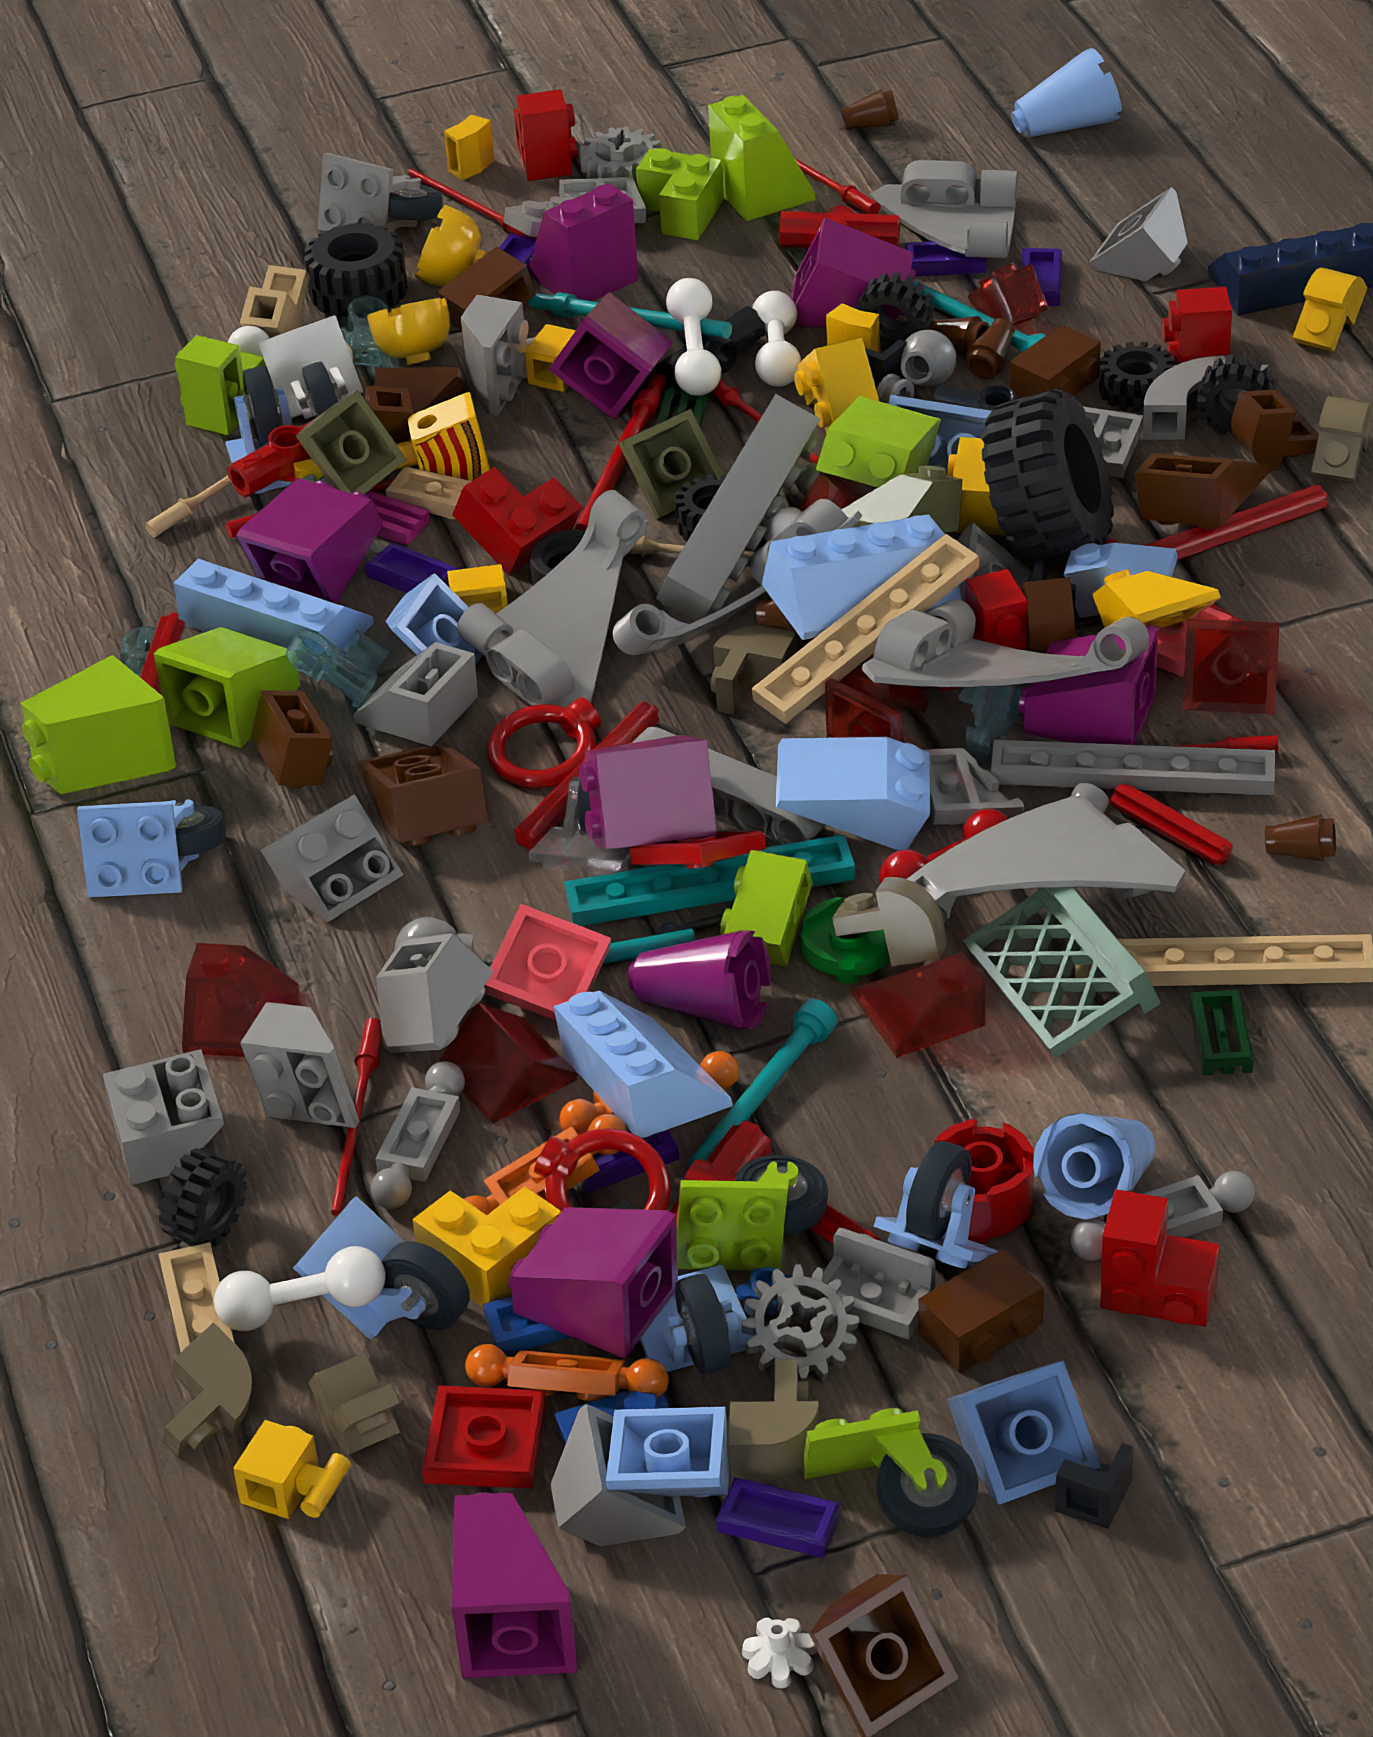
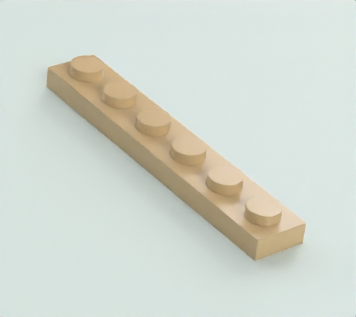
[752,534,979,724]
[1075,934,1373,986]

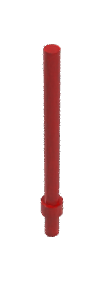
[574,374,667,531]

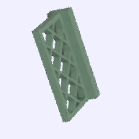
[963,887,1161,1059]

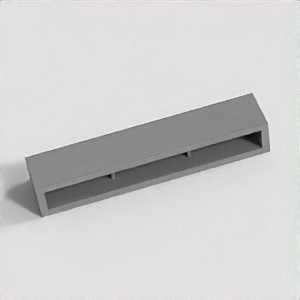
[656,394,820,621]

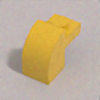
[1292,267,1367,353]

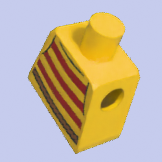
[394,392,490,481]

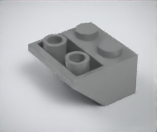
[461,295,528,416]
[353,642,478,746]
[260,794,403,923]
[376,933,494,1053]
[240,1002,359,1128]
[103,1049,224,1185]

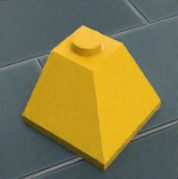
[1092,569,1221,630]

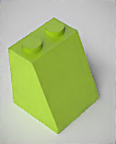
[708,95,816,221]
[816,396,941,489]
[154,627,300,748]
[20,655,177,795]

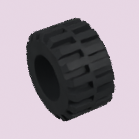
[304,223,408,319]

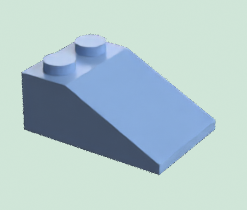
[776,737,930,851]

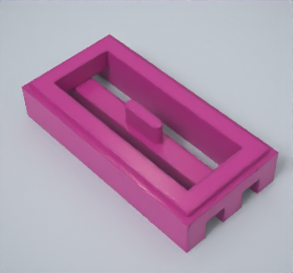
[364,491,430,546]

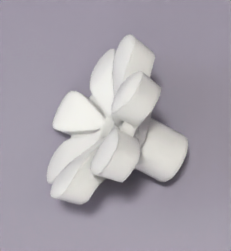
[742,1618,818,1688]

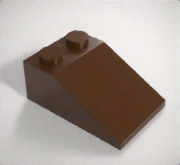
[357,742,489,846]

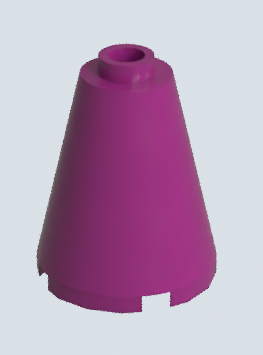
[628,930,771,1029]

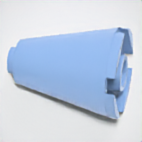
[1011,48,1122,137]
[1033,1113,1156,1220]

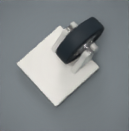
[258,315,364,419]

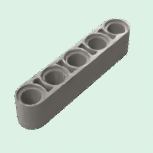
[632,727,826,845]

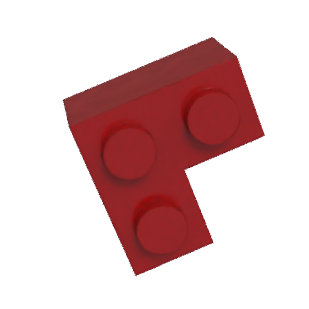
[513,89,578,181]
[1161,287,1232,366]
[452,467,583,575]
[940,569,1027,692]
[1100,1189,1220,1327]

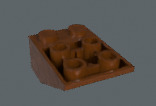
[1135,453,1271,529]

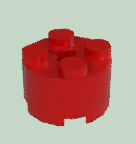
[934,1119,1034,1244]

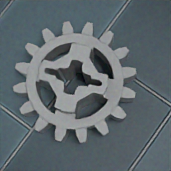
[579,126,661,180]
[741,1264,860,1381]

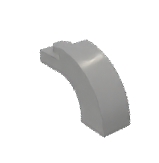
[1143,356,1268,440]

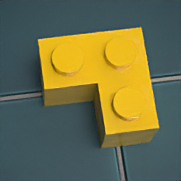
[794,338,879,433]
[947,437,1007,536]
[412,1186,562,1308]

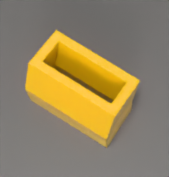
[444,114,495,181]
[826,303,880,353]
[447,564,508,613]

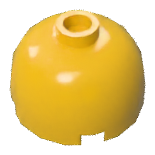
[415,205,486,287]
[367,298,451,365]

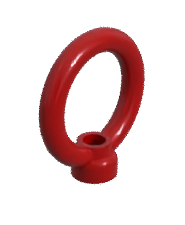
[486,697,601,788]
[534,1128,671,1211]

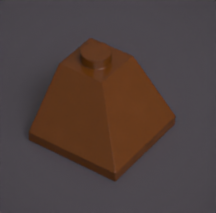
[375,367,468,414]
[809,1574,959,1737]

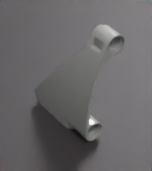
[869,160,1018,258]
[457,490,649,727]
[862,599,1149,687]
[907,795,1185,924]

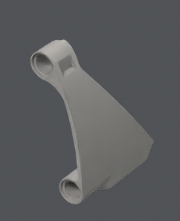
[613,499,863,655]

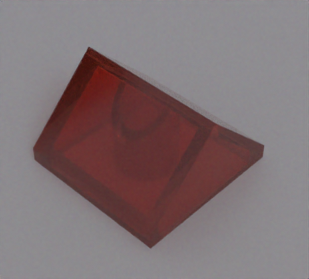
[439,1003,577,1123]

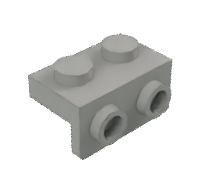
[811,1228,936,1340]

